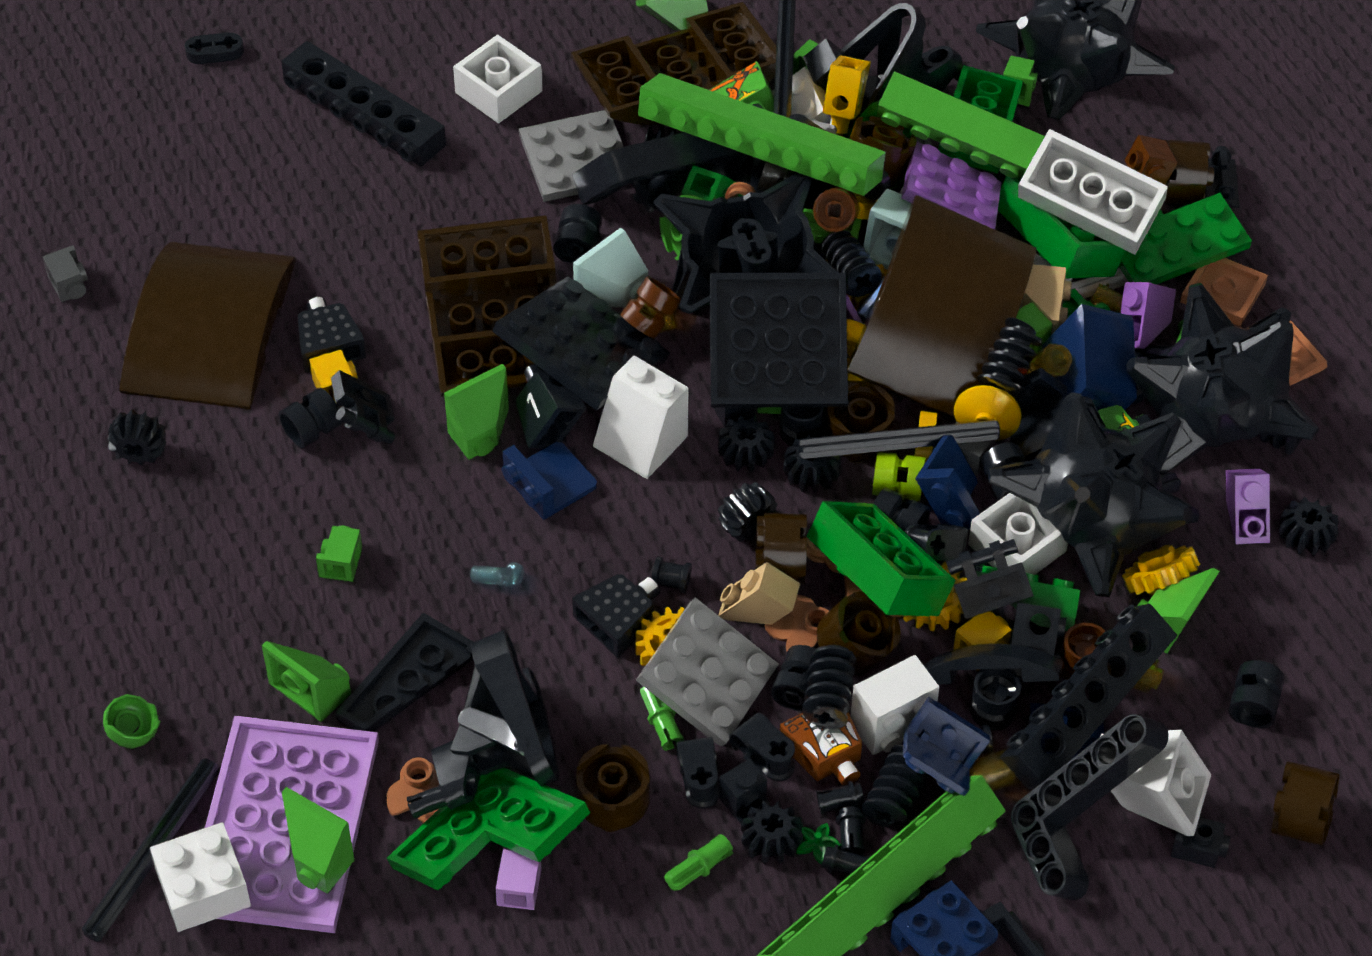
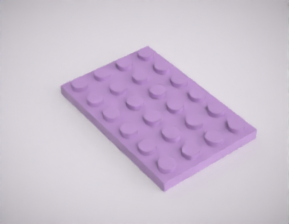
[205,716,379,933]

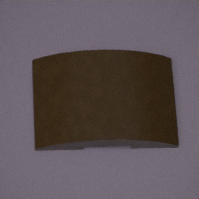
[571,2,777,125]
[847,195,1036,419]
[417,215,557,397]
[119,242,296,409]

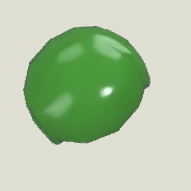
[103,694,161,749]

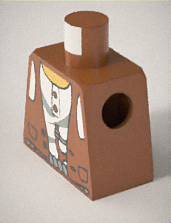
[780,712,862,786]

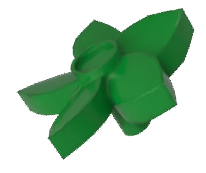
[796,823,841,865]

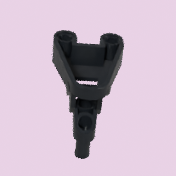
[840,3,967,129]
[407,629,560,819]

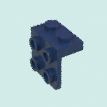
[915,435,980,529]
[501,442,597,520]
[903,697,990,796]
[890,880,998,956]

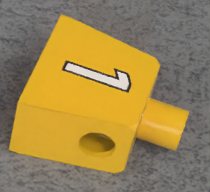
[823,55,871,134]

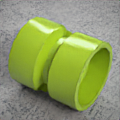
[872,451,926,501]

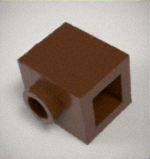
[1124,135,1178,185]

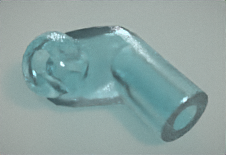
[470,562,525,588]

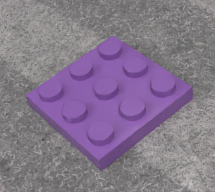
[901,141,1001,229]

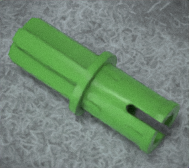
[640,686,684,751]
[664,834,733,891]

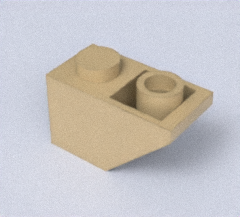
[1022,264,1072,335]
[718,562,800,625]

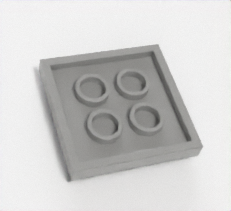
[519,110,624,202]
[636,597,779,746]

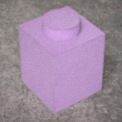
[496,849,541,910]

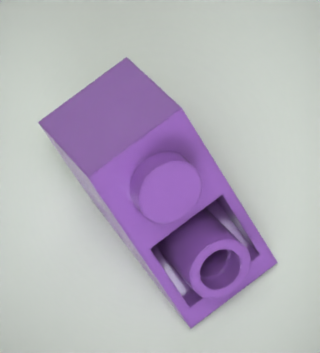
[1121,282,1176,349]
[1226,469,1270,544]

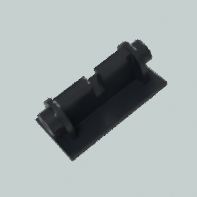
[1206,146,1239,208]

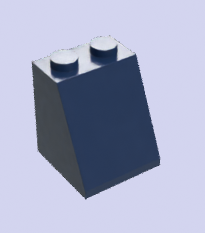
[1042,304,1137,410]

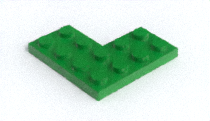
[1119,193,1252,284]
[387,767,590,891]

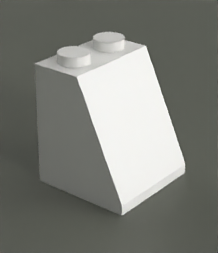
[593,356,688,479]
[1100,730,1211,836]

